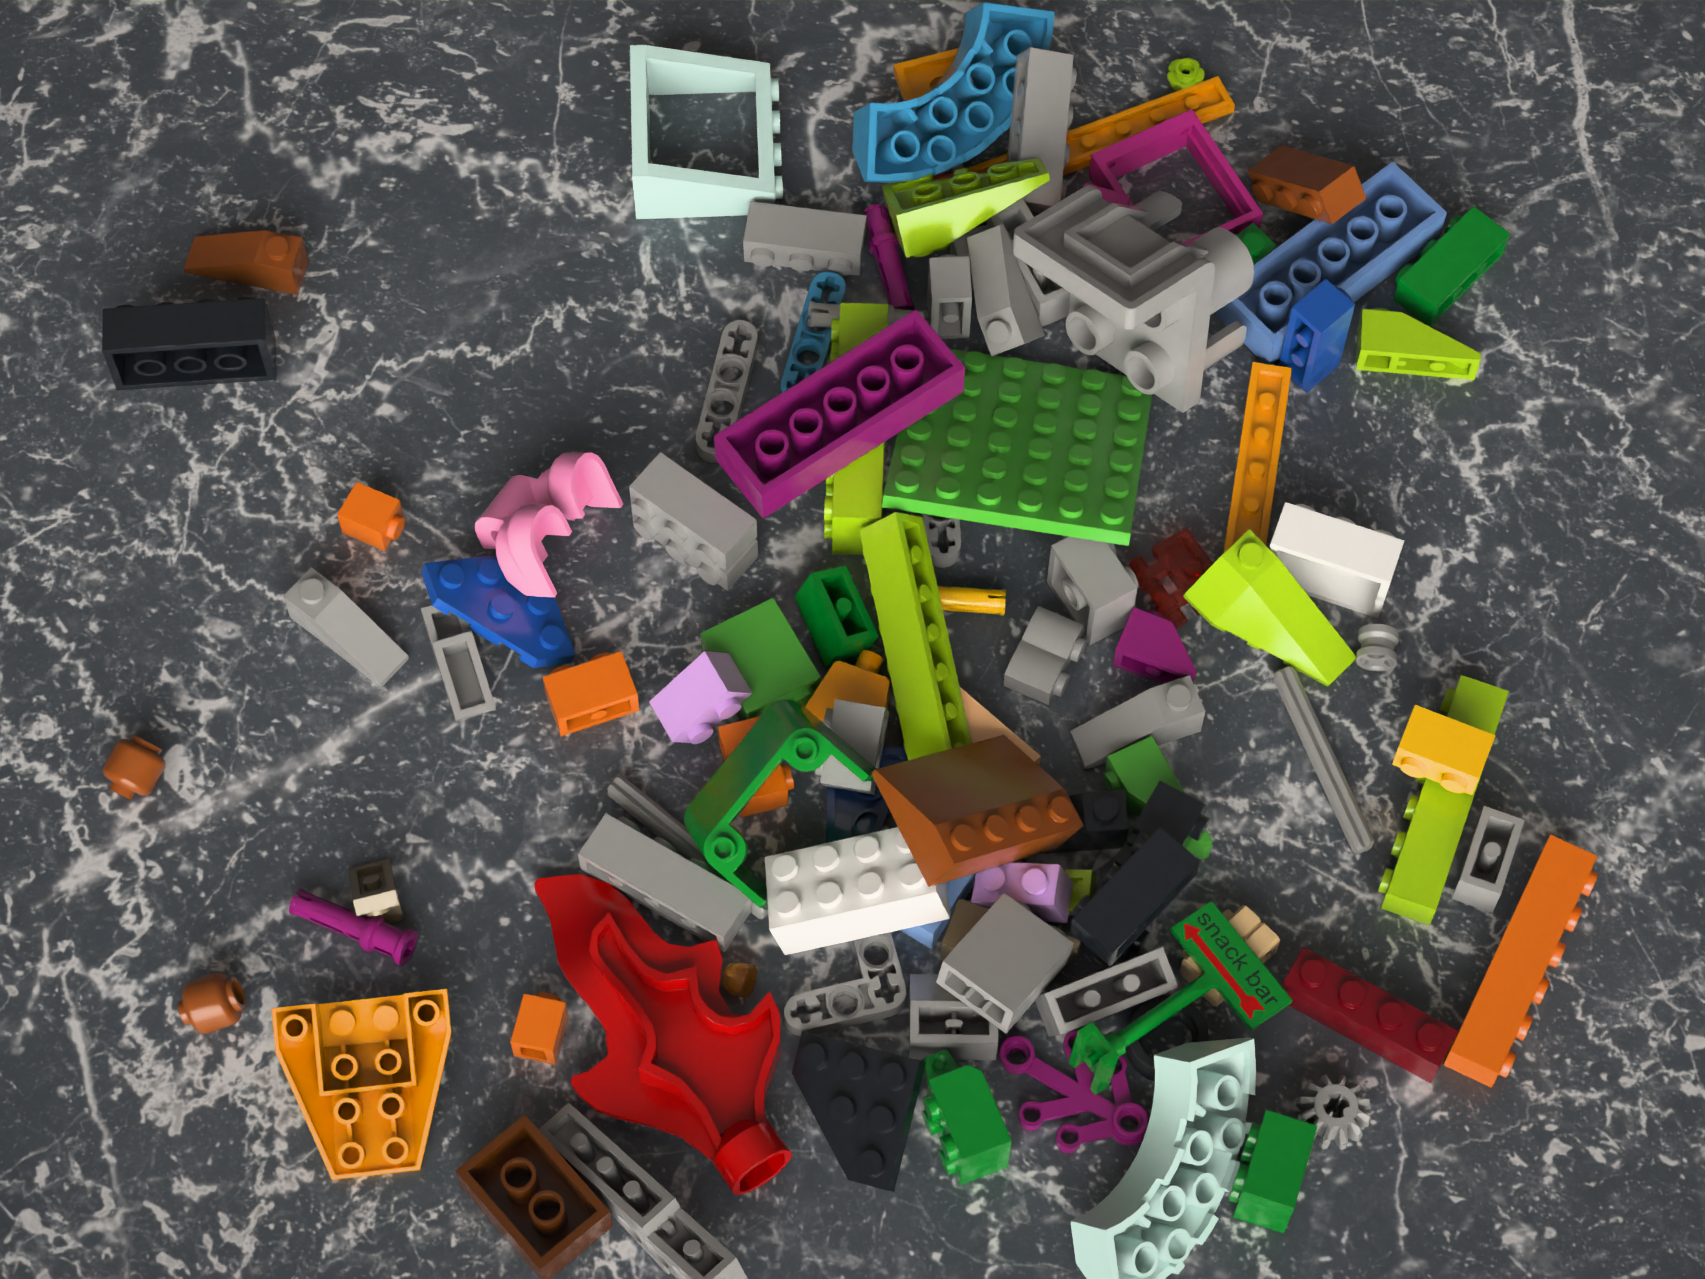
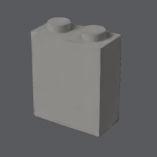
[936,893,1074,1033]

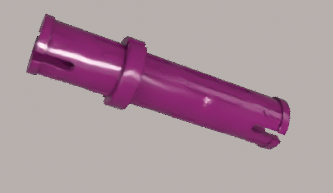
[862,204,915,310]

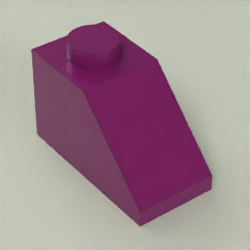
[1113,607,1196,684]

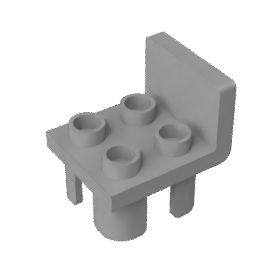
[1012,185,1254,413]

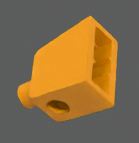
[805,650,890,722]

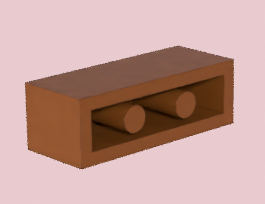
[1248,145,1367,224]

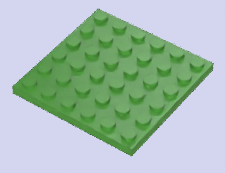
[882,349,1152,546]

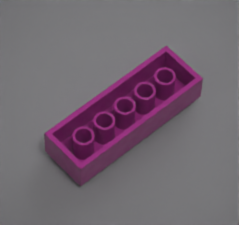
[714,310,965,519]

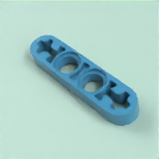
[780,271,846,394]

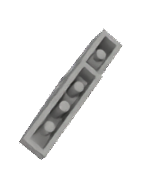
[538,1103,748,1279]

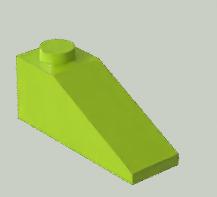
[1355,308,1481,380]

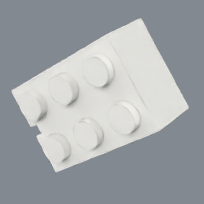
[1269,502,1404,619]

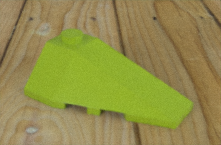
[882,158,1050,258]
[1183,529,1356,687]

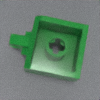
[922,1049,1012,1186]

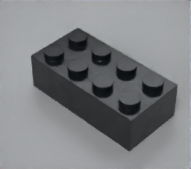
[102,297,276,390]

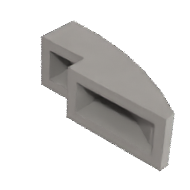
[421,605,496,722]

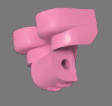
[475,452,623,598]

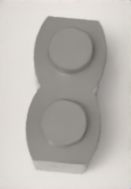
[1003,606,1087,705]

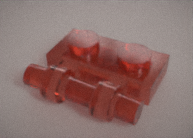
[1128,527,1214,629]

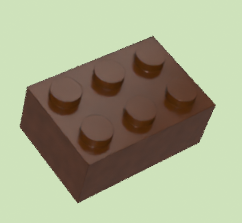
[455,1114,613,1279]

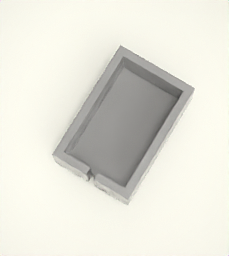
[629,452,758,591]

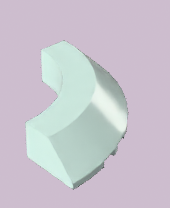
[1070,1037,1256,1279]

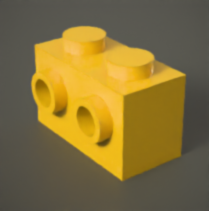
[1392,705,1496,795]

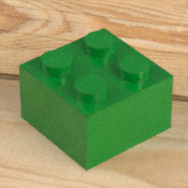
[1229,1110,1318,1233]

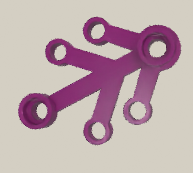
[999,1031,1150,1153]

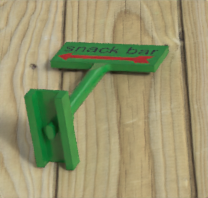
[1069,901,1293,1096]

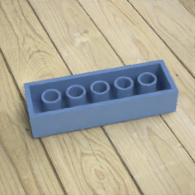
[1215,161,1447,365]

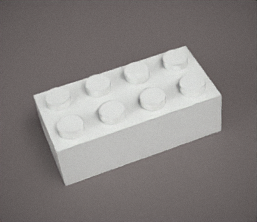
[765,827,950,955]

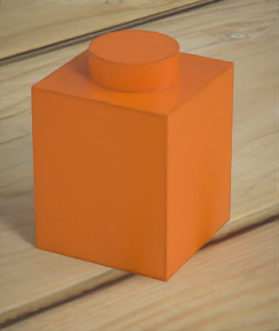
[337,482,405,551]
[510,992,569,1065]

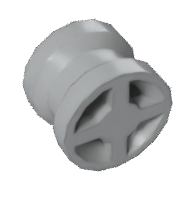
[1355,624,1400,672]

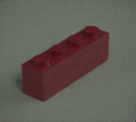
[1282,947,1459,1083]

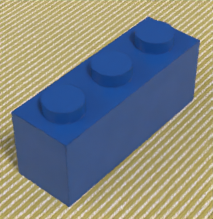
[1279,279,1355,393]

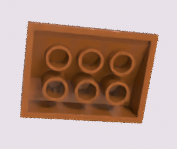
[871,735,1084,887]

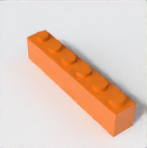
[1444,834,1599,1088]

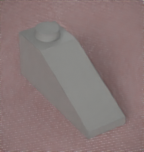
[967,224,1045,356]
[283,567,409,688]
[1070,675,1206,770]

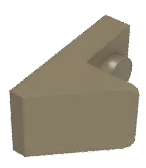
[348,859,403,924]

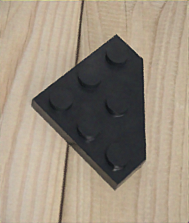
[792,1031,926,1192]

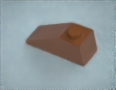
[184,230,309,295]

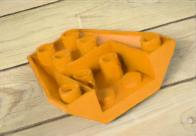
[271,989,452,1180]

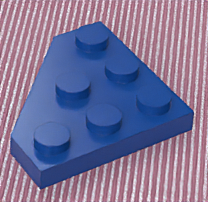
[421,555,575,668]

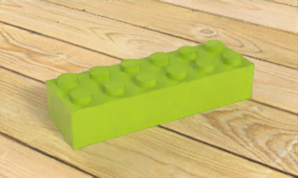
[824,302,888,555]

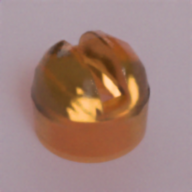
[722,961,757,998]

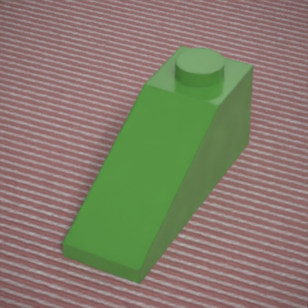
[1102,736,1213,860]

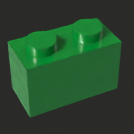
[794,565,879,668]

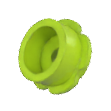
[1167,57,1205,91]

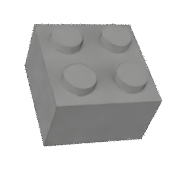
[1047,537,1139,646]

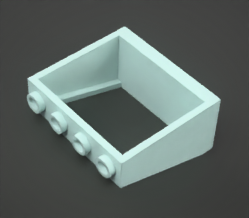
[630,45,783,219]

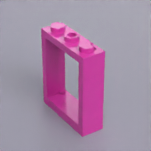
[1089,109,1263,244]

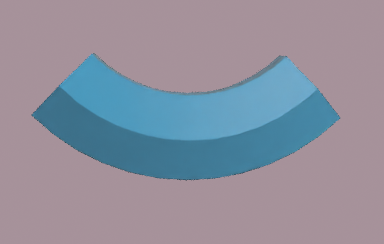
[852,2,1055,183]

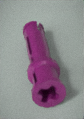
[289,888,418,966]

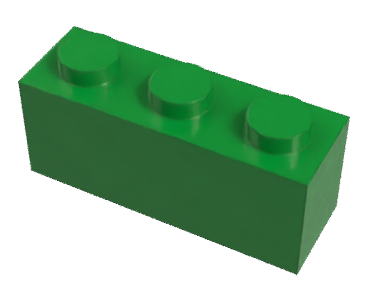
[1393,206,1510,327]

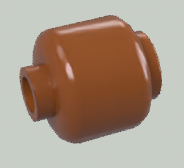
[102,734,166,800]
[178,971,246,1034]

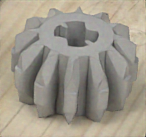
[1296,1074,1371,1150]

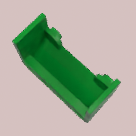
[684,700,877,908]

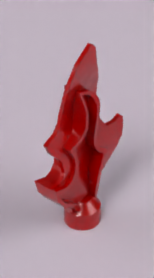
[534,874,792,1195]

